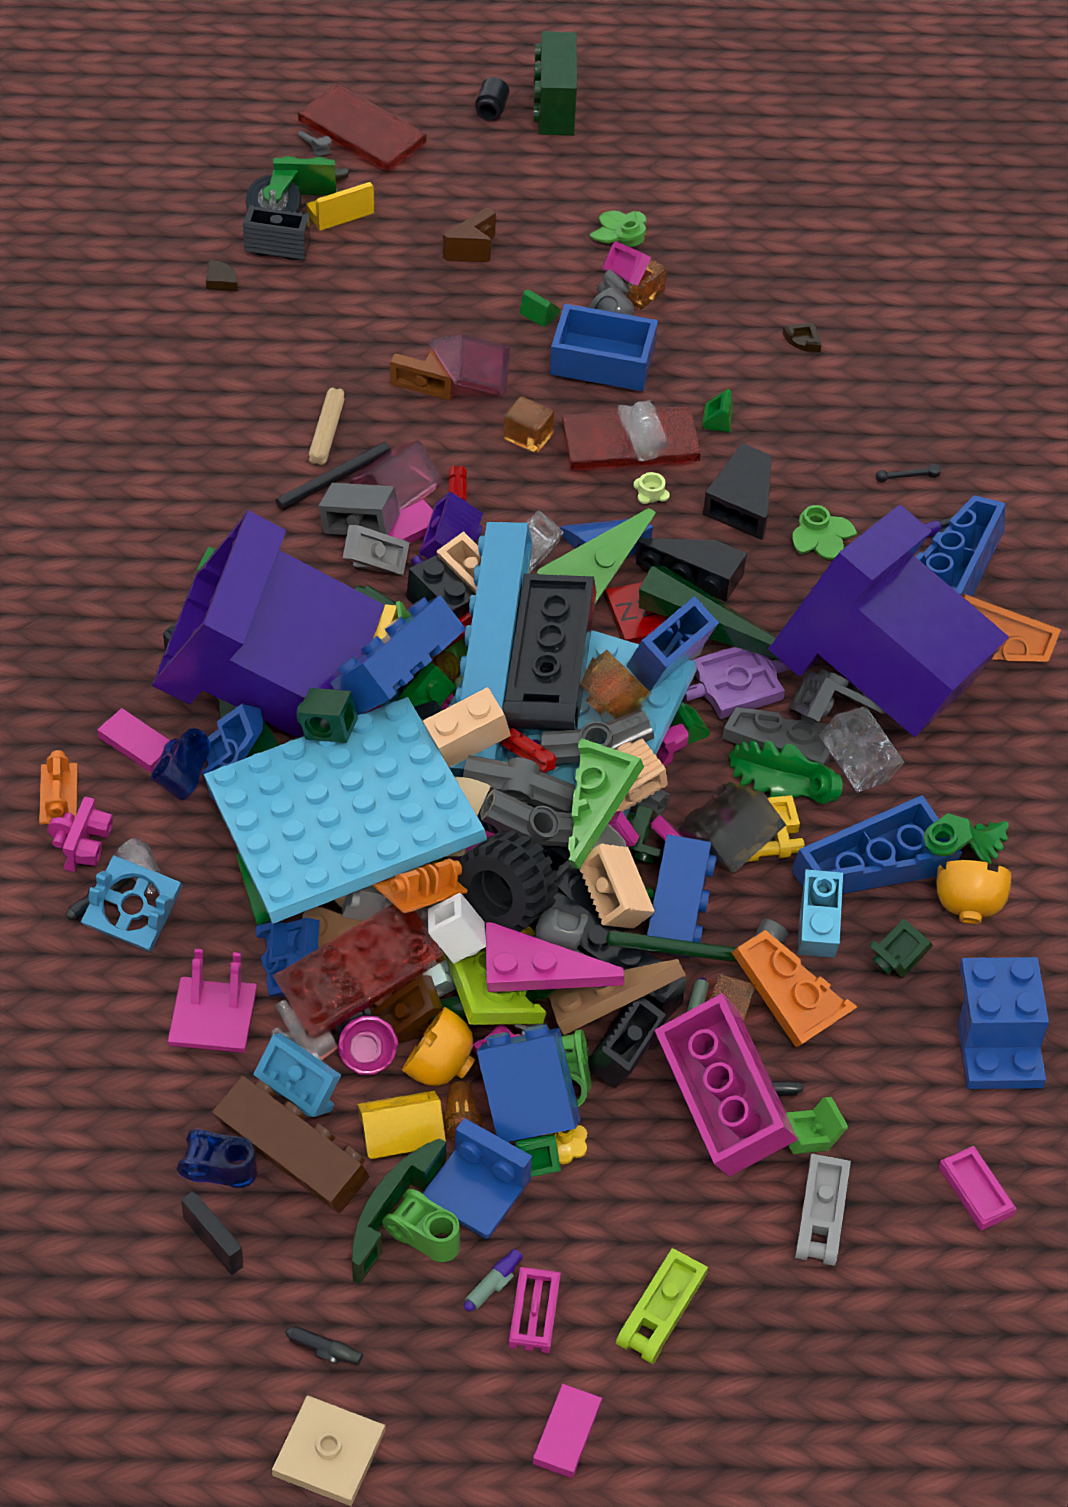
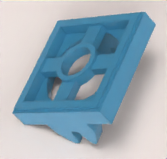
[81,855,183,953]

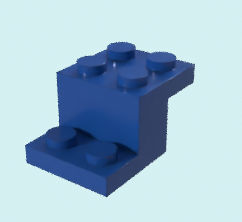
[957,957,1049,1089]

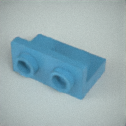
[253,1033,341,1117]

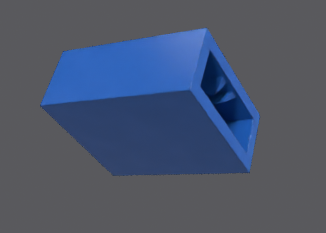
[626,596,719,692]
[477,1025,581,1142]

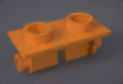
[39,750,78,825]

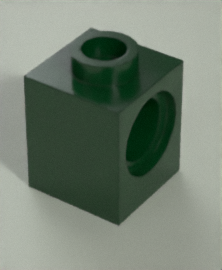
[297,688,358,743]

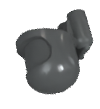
[589,269,634,316]
[535,908,588,955]

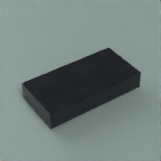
[181,1191,243,1275]

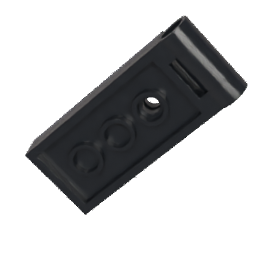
[503,574,597,731]

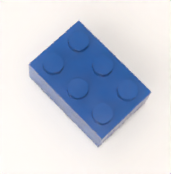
[550,304,658,391]

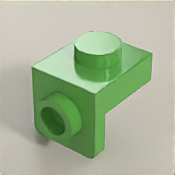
[786,1097,848,1154]

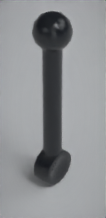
[875,464,941,483]

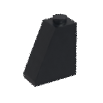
[703,443,771,540]

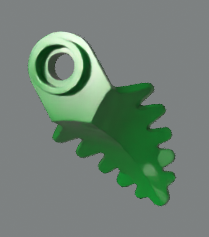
[729,741,843,804]
[924,813,1009,864]

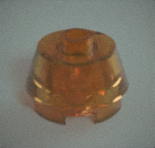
[580,649,651,719]

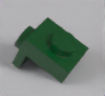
[627,805,663,864]
[869,918,933,979]

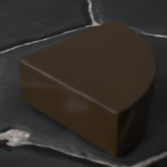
[206,259,238,290]
[783,323,822,353]

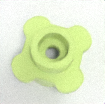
[633,472,670,504]

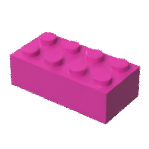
[655,993,798,1176]

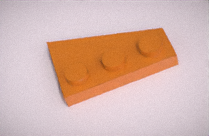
[962,593,1061,662]
[732,930,857,1048]

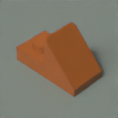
[390,346,453,401]

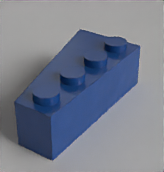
[915,495,1006,597]
[330,595,466,715]
[791,795,962,894]

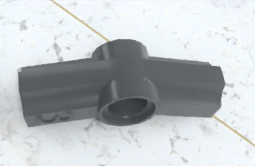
[541,708,654,764]
[463,755,575,813]
[479,789,574,847]

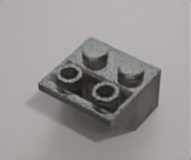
[677,782,786,874]

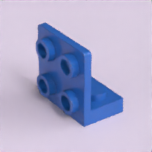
[423,1118,532,1239]

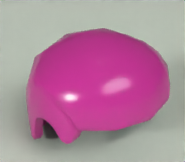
[338,1015,398,1075]

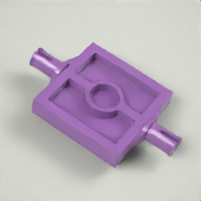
[683,647,791,719]

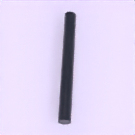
[275,442,391,510]

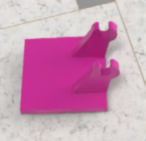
[168,948,257,1053]

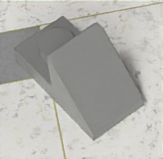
[342,525,410,575]

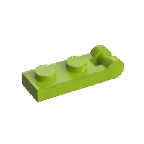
[616,1248,708,1364]

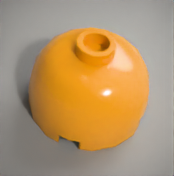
[936,860,1012,924]
[402,1007,475,1087]

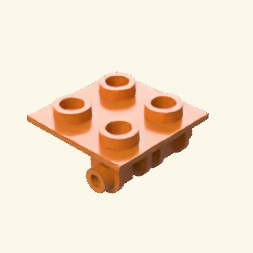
[372,858,467,913]

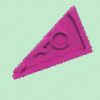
[486,922,624,992]

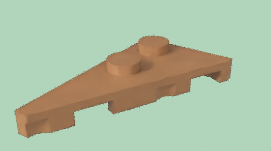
[549,959,686,1035]

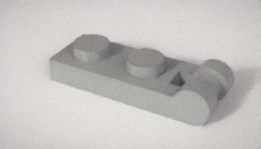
[795,1154,851,1266]

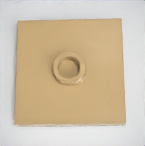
[272,1395,385,1506]

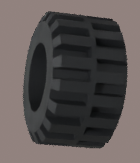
[458,831,558,932]

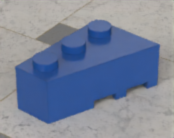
[647,834,717,959]

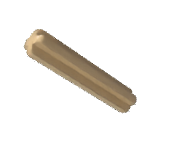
[309,387,345,465]

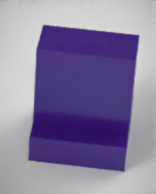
[768,504,1009,737]
[151,510,385,738]

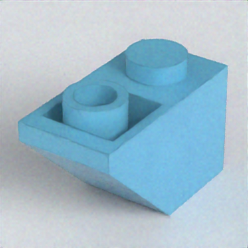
[797,869,843,958]

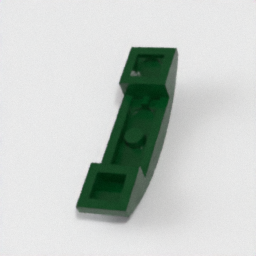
[352,1139,446,1284]

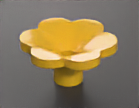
[541,1125,587,1164]

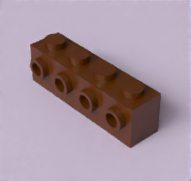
[212,1075,370,1215]

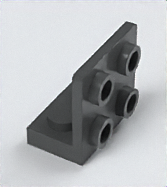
[789,669,885,722]

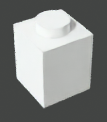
[428,893,486,963]

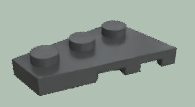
[722,707,846,766]

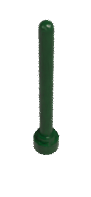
[606,931,738,963]

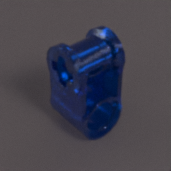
[151,728,210,801]
[177,1129,258,1188]

